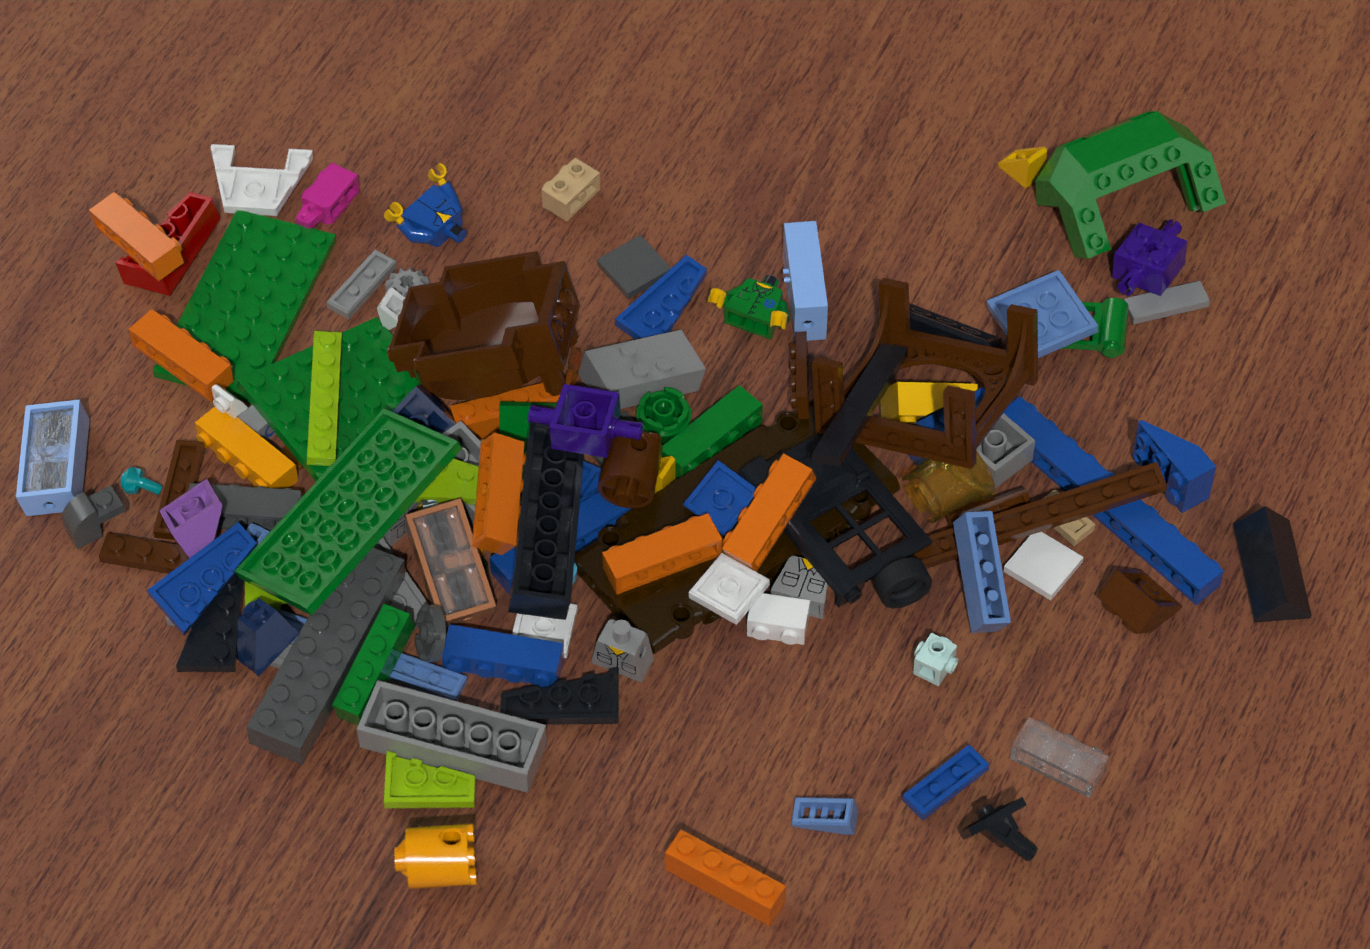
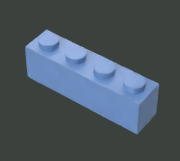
[953,511,1011,633]

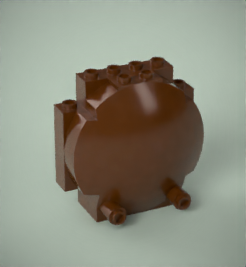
[387,251,580,400]

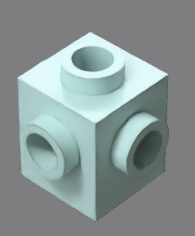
[913,633,959,686]

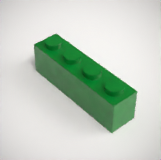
[662,385,763,479]
[332,604,415,726]

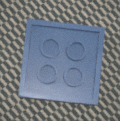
[987,270,1098,358]

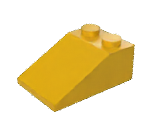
[880,382,978,424]

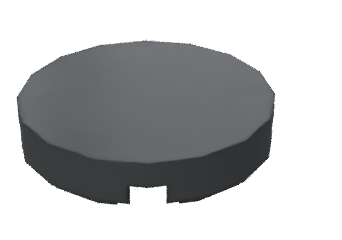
[414,604,446,663]

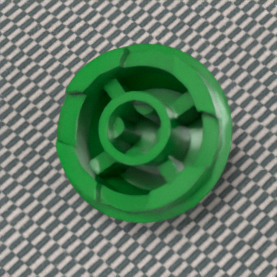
[636,387,692,443]

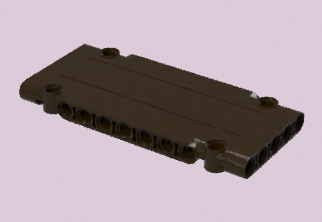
[574,399,900,654]

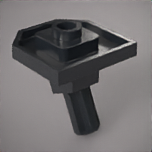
[959,797,1038,862]

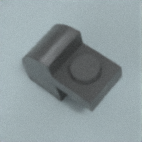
[62,486,125,549]

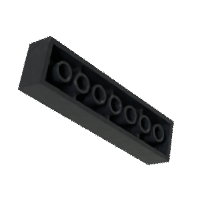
[508,404,584,620]

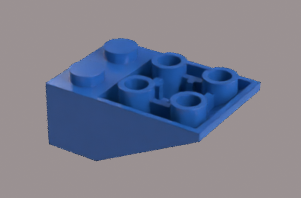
[1132,420,1216,513]

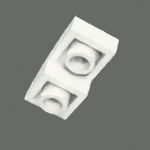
[212,384,248,419]

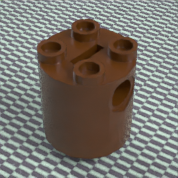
[598,431,663,508]

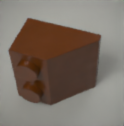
[1097,569,1182,634]

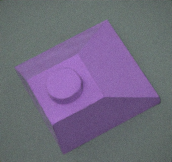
[159,479,223,558]

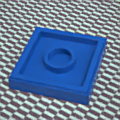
[683,460,756,537]

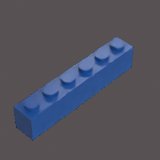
[489,492,633,595]

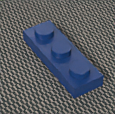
[902,745,990,821]

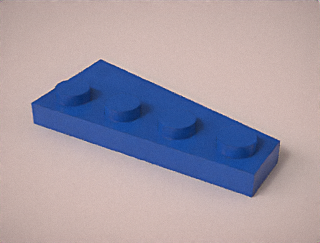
[615,255,707,340]
[147,522,257,636]

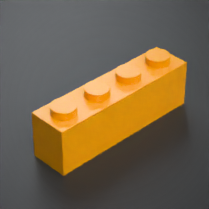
[195,407,299,489]

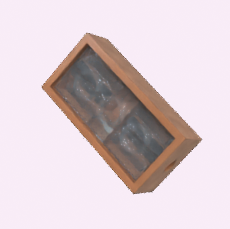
[404,498,496,628]

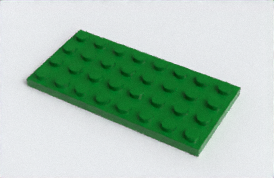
[153,210,337,403]
[234,408,462,616]

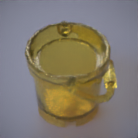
[902,450,995,524]

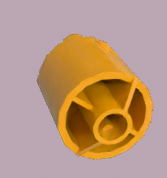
[394,824,477,889]

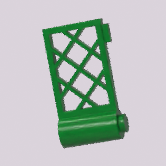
[1061,297,1129,358]

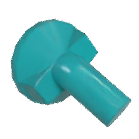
[121,467,162,495]

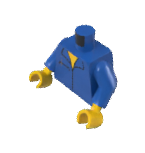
[384,163,467,247]

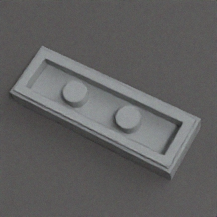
[326,250,397,320]
[1124,281,1210,325]

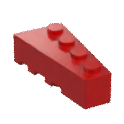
[115,192,220,296]

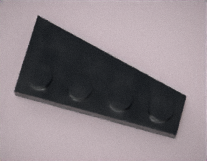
[176,573,245,672]
[500,668,619,725]

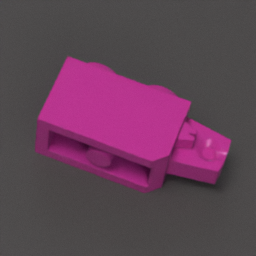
[296,162,360,229]

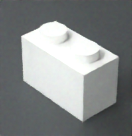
[747,593,810,645]

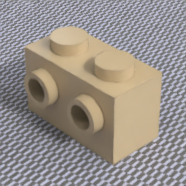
[541,158,600,221]

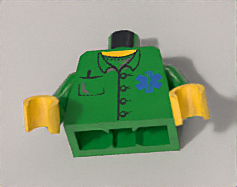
[707,275,790,340]

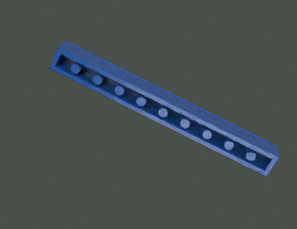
[1004,396,1224,605]

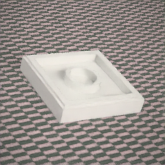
[1003,532,1084,601]
[689,553,770,625]
[512,604,578,659]

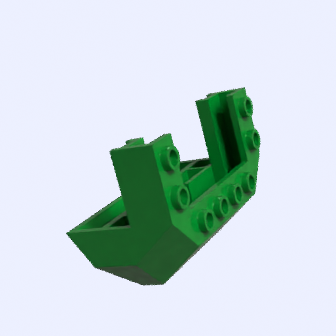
[1036,111,1226,259]

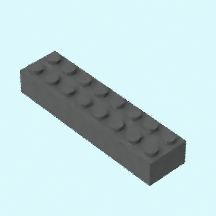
[247,548,405,765]

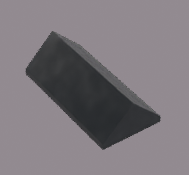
[909,303,1002,348]
[1233,506,1312,623]

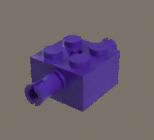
[1112,219,1187,296]
[528,384,643,458]

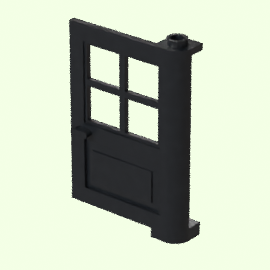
[738,434,933,608]

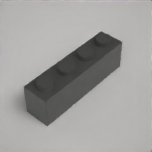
[188,483,302,531]

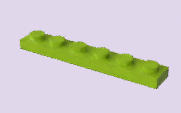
[307,331,342,466]

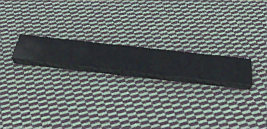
[812,343,908,466]

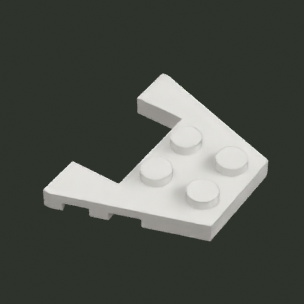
[211,144,313,216]

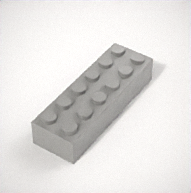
[357,680,547,793]

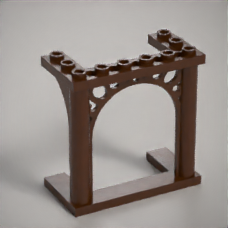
[812,278,1038,469]

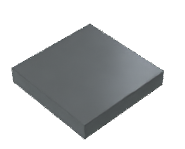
[597,235,671,299]

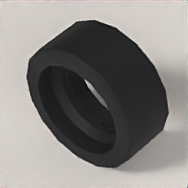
[874,557,932,609]

